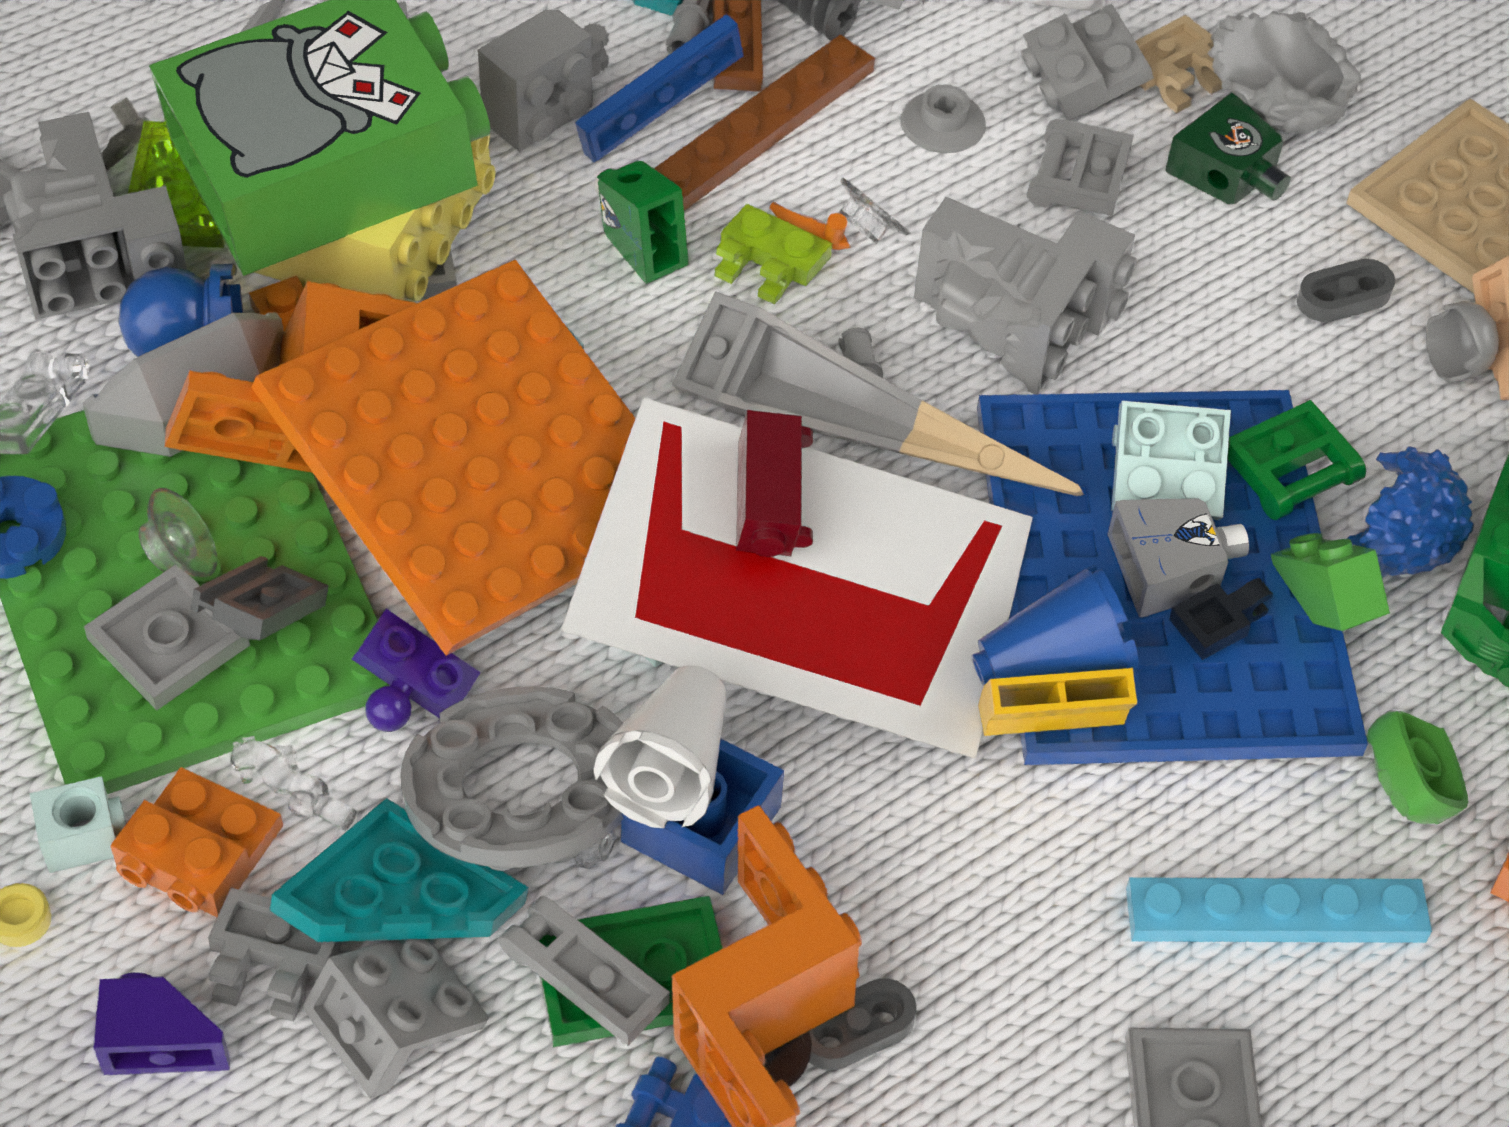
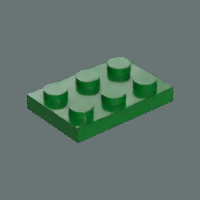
[539,895,723,1048]

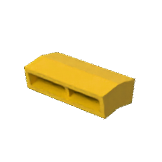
[978,668,1137,736]

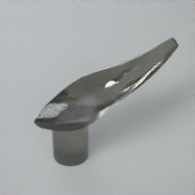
[101,97,149,171]

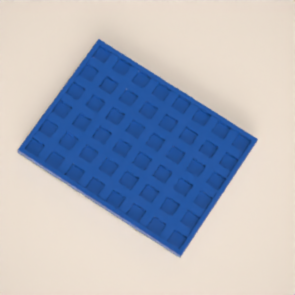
[977,390,1368,765]

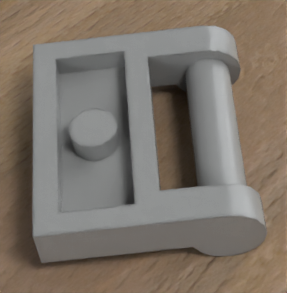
[1027,119,1134,216]

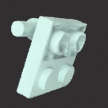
[1111,401,1231,520]

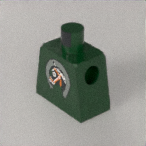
[1165,92,1291,204]

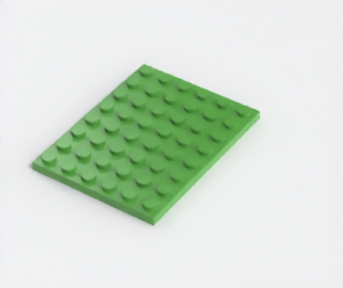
[0,410,390,794]

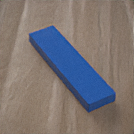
[575,14,744,163]

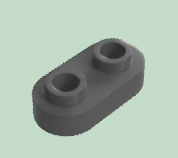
[1297,259,1395,322]
[801,978,917,1070]

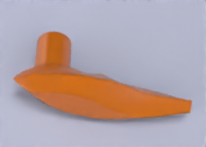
[769,202,851,250]

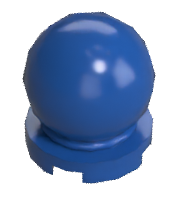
[118,264,243,357]

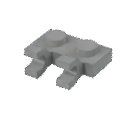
[208,888,343,1021]

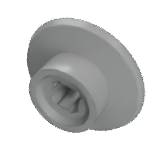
[900,84,986,153]

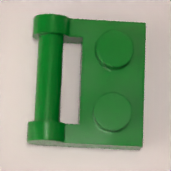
[1227,400,1366,520]

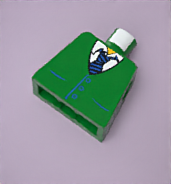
[594,161,689,284]

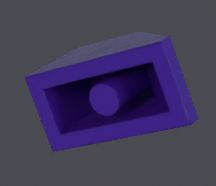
[93,972,230,1075]

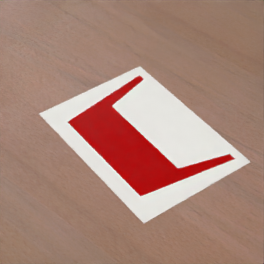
[560,397,1033,759]

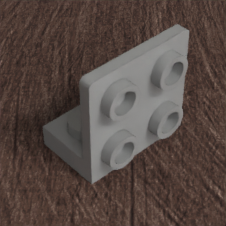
[302,939,489,1099]

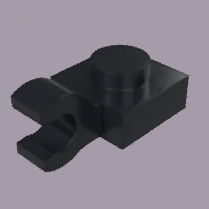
[1169,578,1273,660]

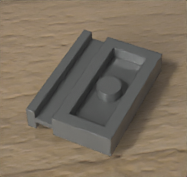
[191,556,329,641]

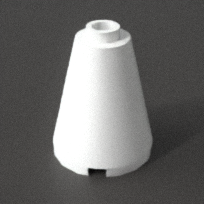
[593,666,726,828]

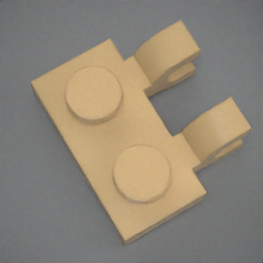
[1135,15,1223,113]

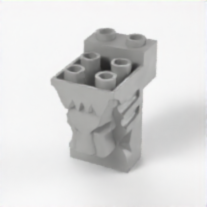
[3,112,187,320]
[914,197,1137,394]

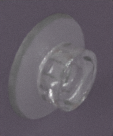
[838,177,911,244]
[139,488,217,577]

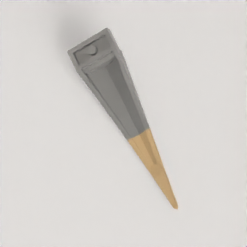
[672,291,1084,496]

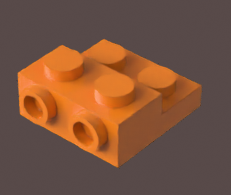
[110,767,283,917]

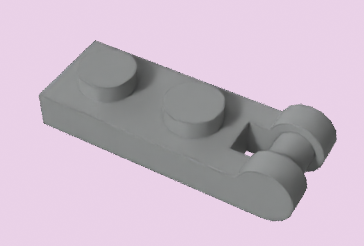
[498,896,670,1046]

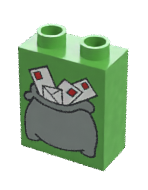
[149,0,490,276]

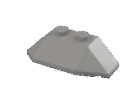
[82,313,284,457]

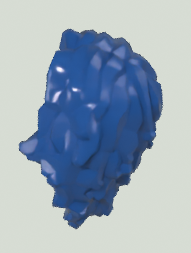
[1347,446,1474,578]

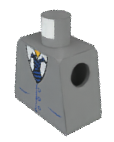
[1108,498,1249,617]

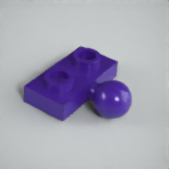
[352,608,481,732]

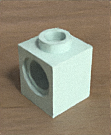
[30,776,126,873]

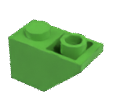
[1271,533,1390,631]

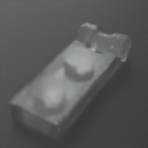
[0,352,89,454]

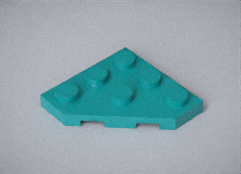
[270,798,529,942]

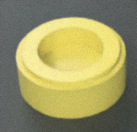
[0,883,52,947]

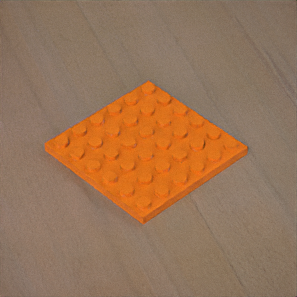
[251,259,635,656]

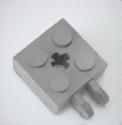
[478,9,609,152]

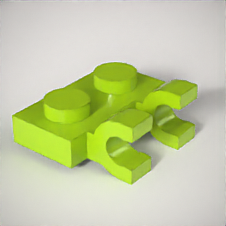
[714,204,833,305]

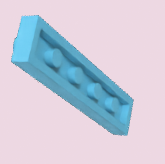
[1126,877,1432,943]

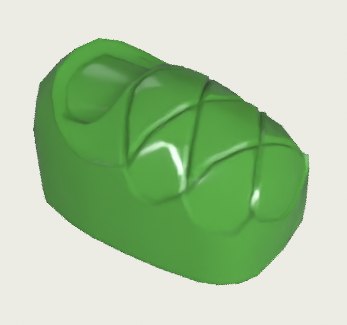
[1366,710,1468,825]

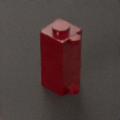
[736,410,813,557]

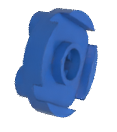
[0,476,66,578]

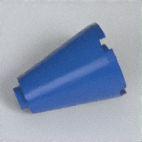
[971,565,1139,686]

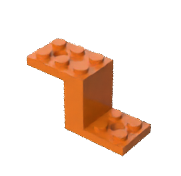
[164,281,417,473]
[672,805,862,1127]

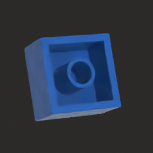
[621,738,785,895]

